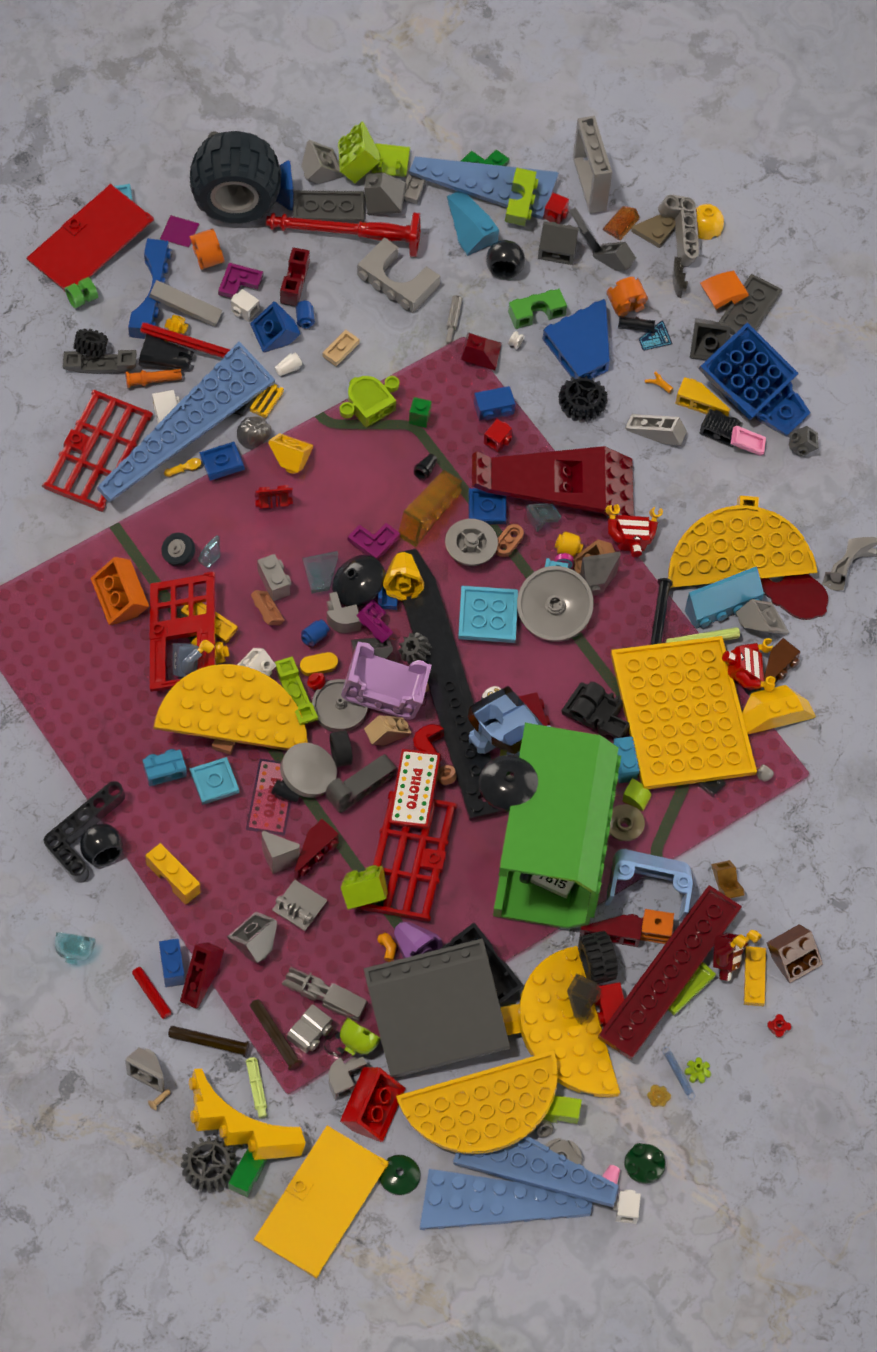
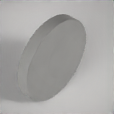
[312,679,368,732]
[280,743,337,798]

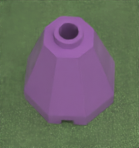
[394,922,443,958]

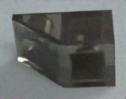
[567,974,601,1025]

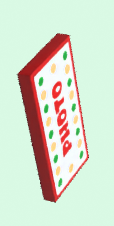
[389,749,441,829]

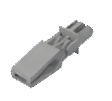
[282,967,368,1021]

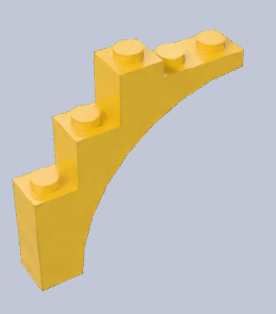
[189,1068,306,1160]

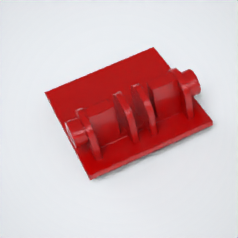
[254,485,293,509]

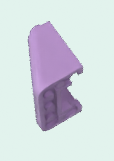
[341,641,431,720]

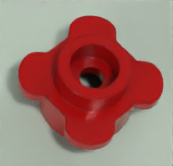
[767,1014,791,1038]

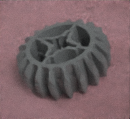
[181,1136,237,1193]

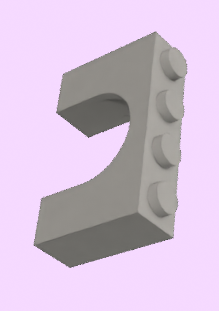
[357,238,440,313]

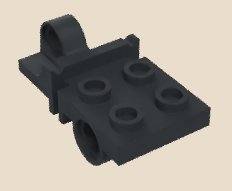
[561,682,630,738]

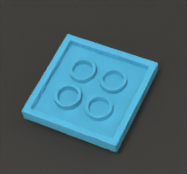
[458,586,518,643]

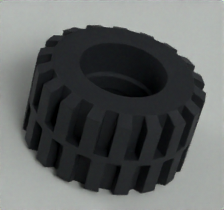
[578,931,618,985]

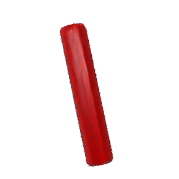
[132,966,171,1019]

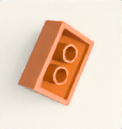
[91,557,149,625]

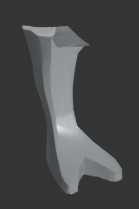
[822,537,877,591]

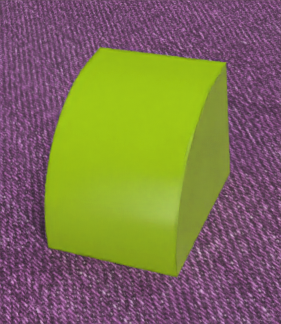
[622,779,652,812]

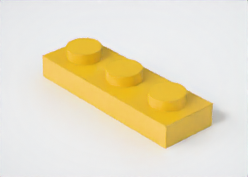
[181,602,238,643]
[744,946,766,1006]

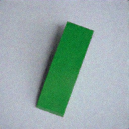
[228,1149,268,1197]

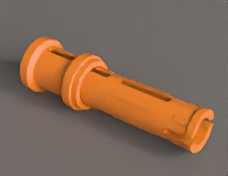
[125,369,182,388]

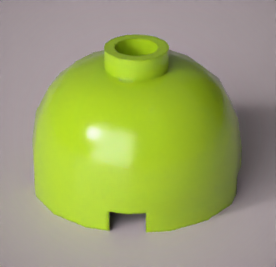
[340,1017,381,1055]

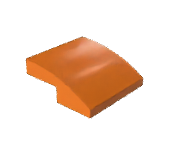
[700,271,749,310]

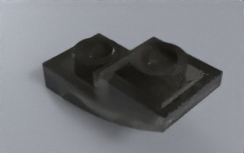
[672,256,688,298]

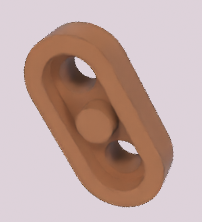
[495,524,524,557]

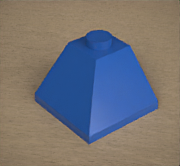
[276,160,293,211]
[250,302,301,352]

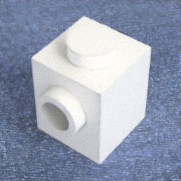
[231,289,259,322]
[613,1190,641,1224]

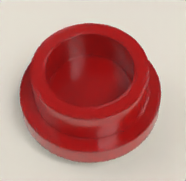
[307,673,326,691]

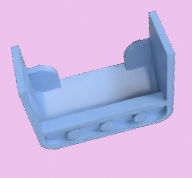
[605,849,693,922]

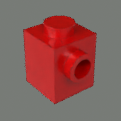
[543,193,569,224]
[483,419,512,453]

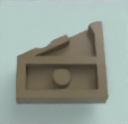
[631,214,675,248]

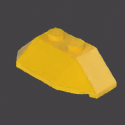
[742,685,816,734]

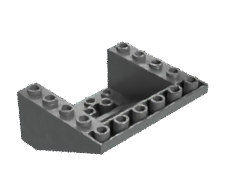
[364,938,511,1078]

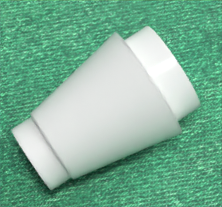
[274,352,303,376]

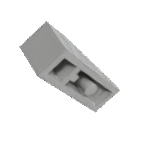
[625,414,687,445]

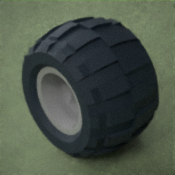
[190,131,281,224]

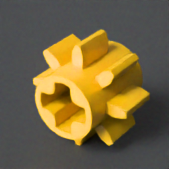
[165,315,188,334]
[215,642,229,664]

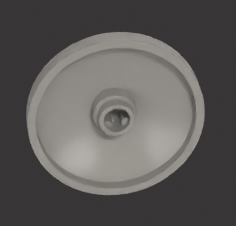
[517,566,593,642]

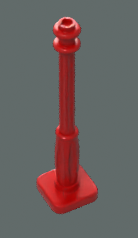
[266,212,421,257]

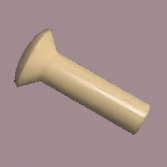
[148,1089,171,1110]

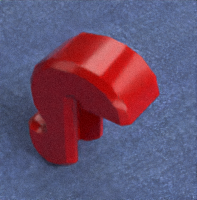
[413,724,444,768]

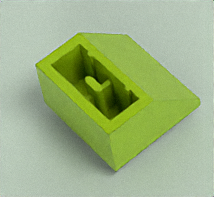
[340,865,388,909]

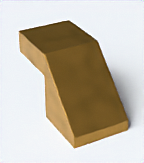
[711,860,744,898]

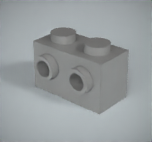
[257,554,292,601]

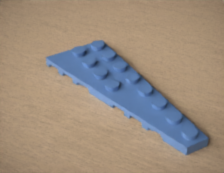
[409,156,559,220]
[453,1136,619,1207]
[420,1169,592,1230]

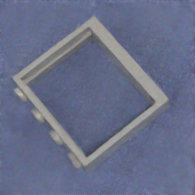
[573,116,612,213]

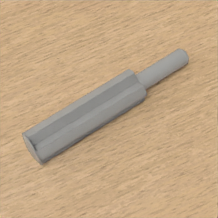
[446,295,463,344]

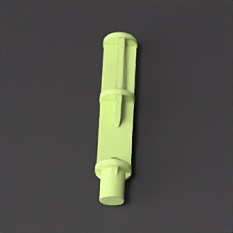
[245,1057,267,1119]

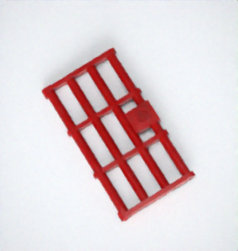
[42,390,153,512]
[360,791,458,922]

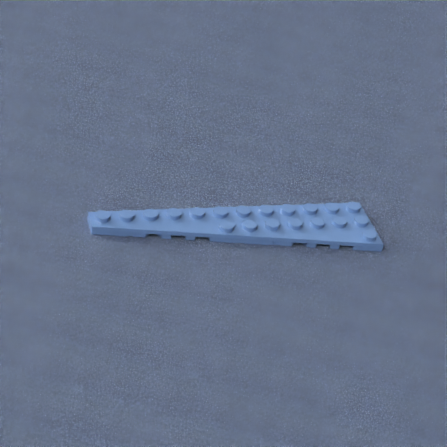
[97,341,275,503]

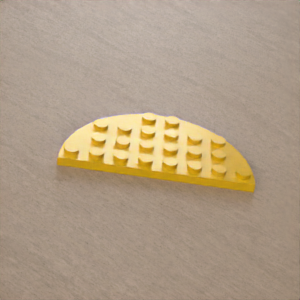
[668,505,818,588]
[153,664,307,751]
[518,946,620,1097]
[396,1050,558,1154]

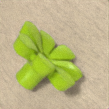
[684,1057,711,1083]

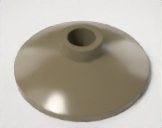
[609,804,645,841]

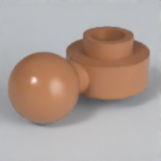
[437,765,457,785]

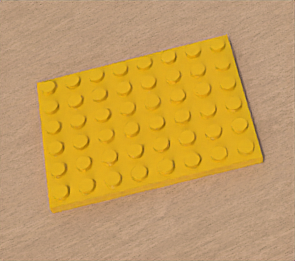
[610,636,757,789]

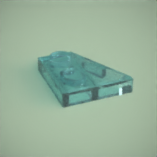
[303,551,339,594]

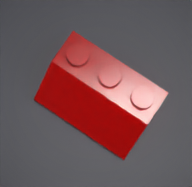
[340,1067,406,1142]

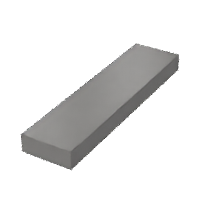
[149,280,222,327]

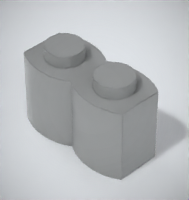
[287,1005,332,1053]

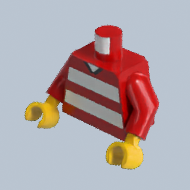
[605,504,663,558]
[722,638,776,692]

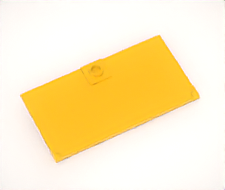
[254,1125,389,1279]

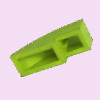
[543,1096,582,1124]

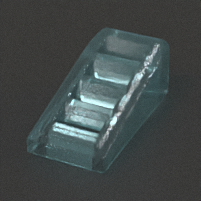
[198,535,220,568]

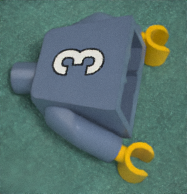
[173,637,214,679]

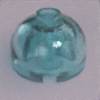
[54,932,96,964]

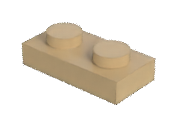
[322,330,360,366]

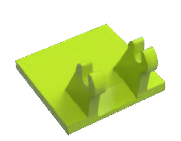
[371,143,410,177]

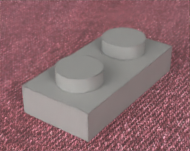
[404,174,426,204]

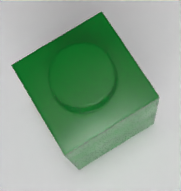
[409,397,432,428]

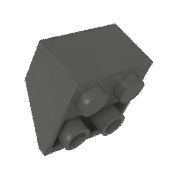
[538,221,579,265]

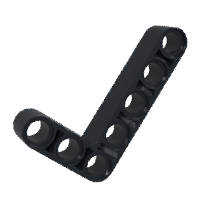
[44,781,125,883]

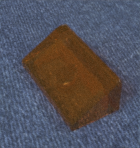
[603,206,640,240]

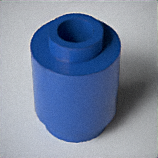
[296,300,315,329]
[301,619,330,646]

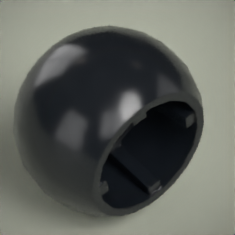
[486,240,525,279]
[80,824,123,866]

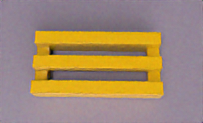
[250,384,284,419]

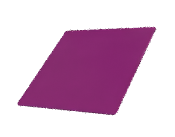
[160,215,199,247]

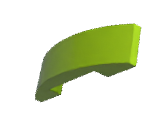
[274,656,318,725]

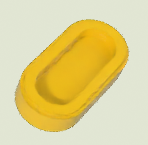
[300,652,338,676]

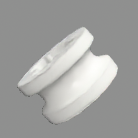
[508,331,524,349]

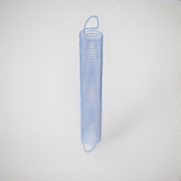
[663,1047,695,1100]

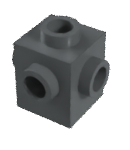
[789,426,818,456]

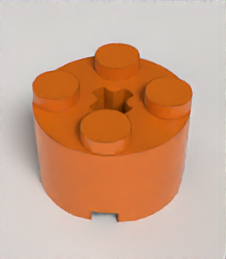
[189,229,225,270]
[606,277,648,317]

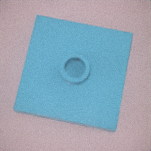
[190,757,240,805]

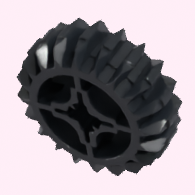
[558,375,608,422]

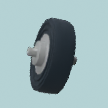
[161,532,195,567]

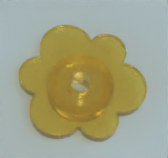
[647,1085,671,1107]

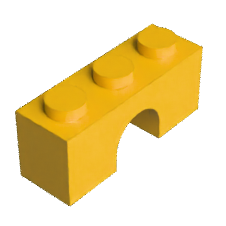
[145,843,201,905]

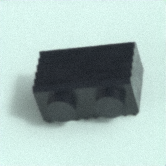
[699,409,743,448]

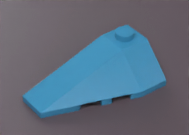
[447,191,499,256]

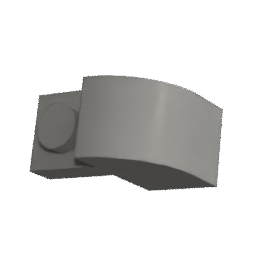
[327,592,361,633]
[329,1057,366,1101]

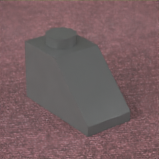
[593,242,636,270]

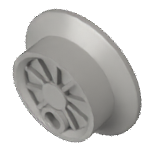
[445,519,498,566]

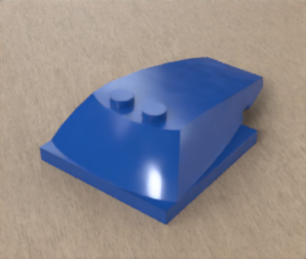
[698,322,811,436]

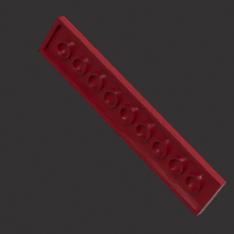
[598,885,742,1061]

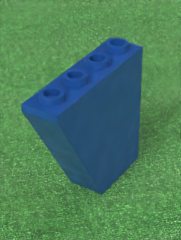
[542,299,610,379]

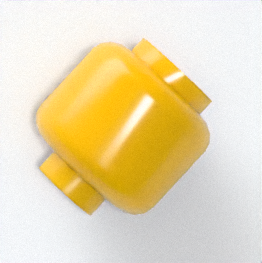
[554,531,583,558]

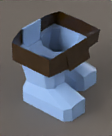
[468,686,551,756]

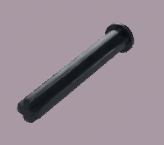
[650,578,673,645]

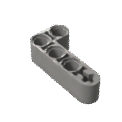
[658,195,699,266]

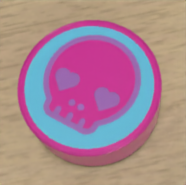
[555,553,574,569]

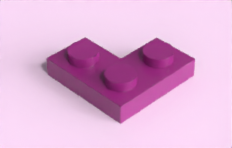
[218,263,263,298]
[347,523,400,560]
[356,599,393,643]

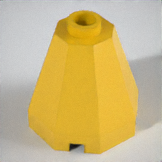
[383,552,424,601]

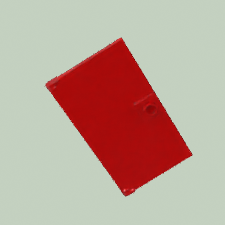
[26,183,154,292]

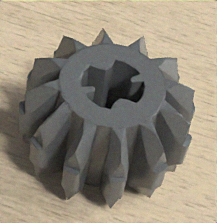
[398,632,431,664]

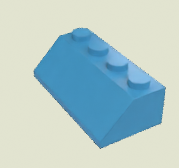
[685,567,764,629]

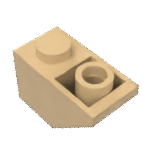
[364,715,411,746]

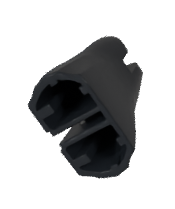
[139,335,194,370]

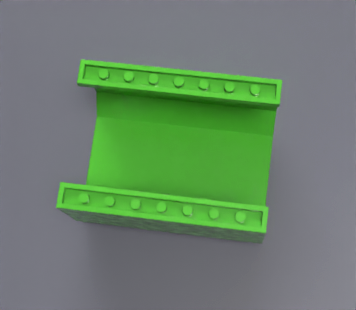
[493,723,621,929]

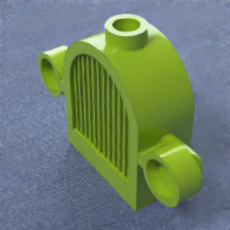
[340,376,399,428]

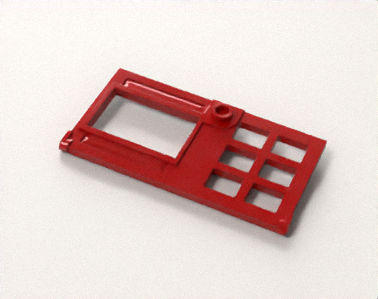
[149,572,216,692]

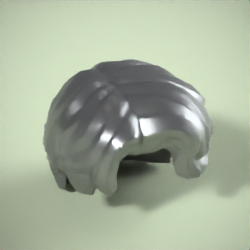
[237,416,271,449]

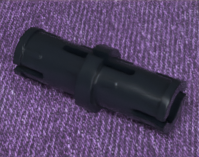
[618,316,655,332]

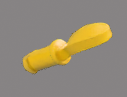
[164,458,202,477]

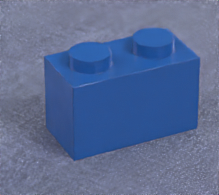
[474,386,516,421]
[159,938,185,987]

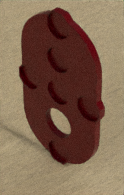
[760,574,828,620]

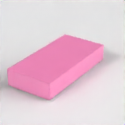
[731,426,766,456]

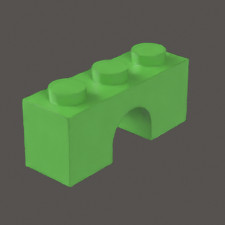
[508,288,567,329]

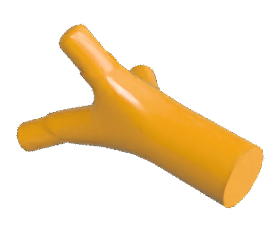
[645,371,673,393]

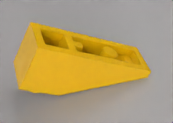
[675,377,730,416]

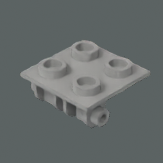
[272,880,328,931]

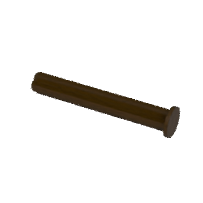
[250,999,303,1071]
[168,1026,249,1057]

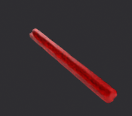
[140,322,230,358]

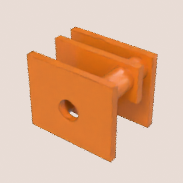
[640,909,674,944]

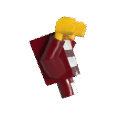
[713,930,762,981]

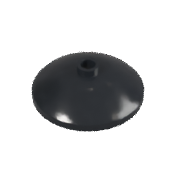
[332,555,385,607]
[479,755,538,811]

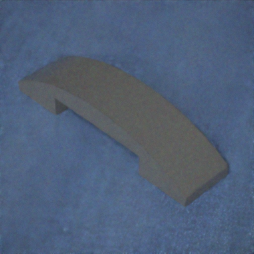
[63,350,137,374]

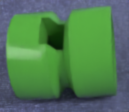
[65,277,98,309]

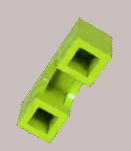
[504,167,539,226]

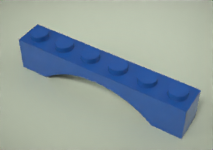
[128,238,172,339]

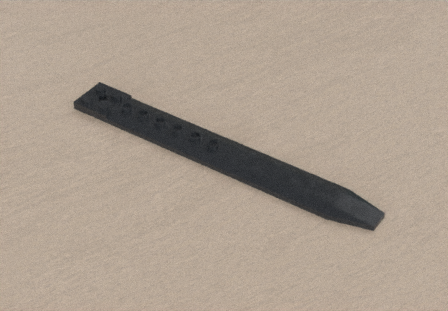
[398,549,507,821]

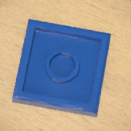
[199,442,245,481]
[469,488,506,524]

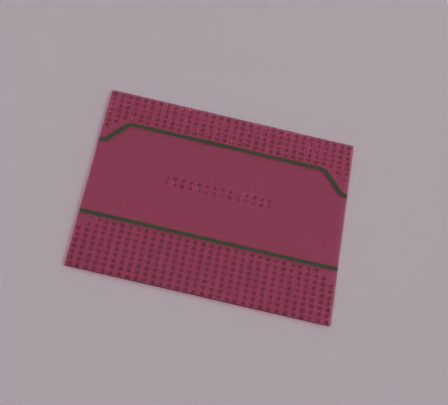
[0,337,809,1094]

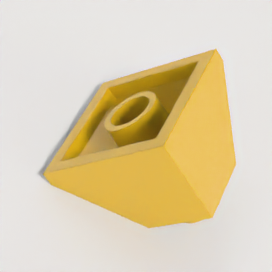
[268,433,314,474]

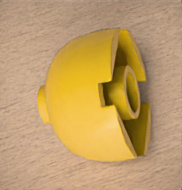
[696,204,724,240]

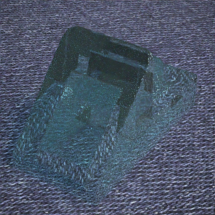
[526,503,562,532]

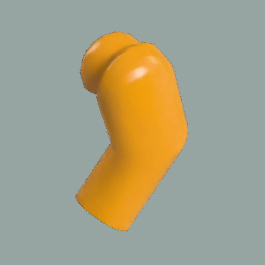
[377,933,397,962]

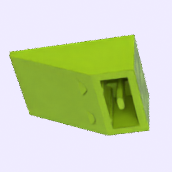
[338,121,380,183]

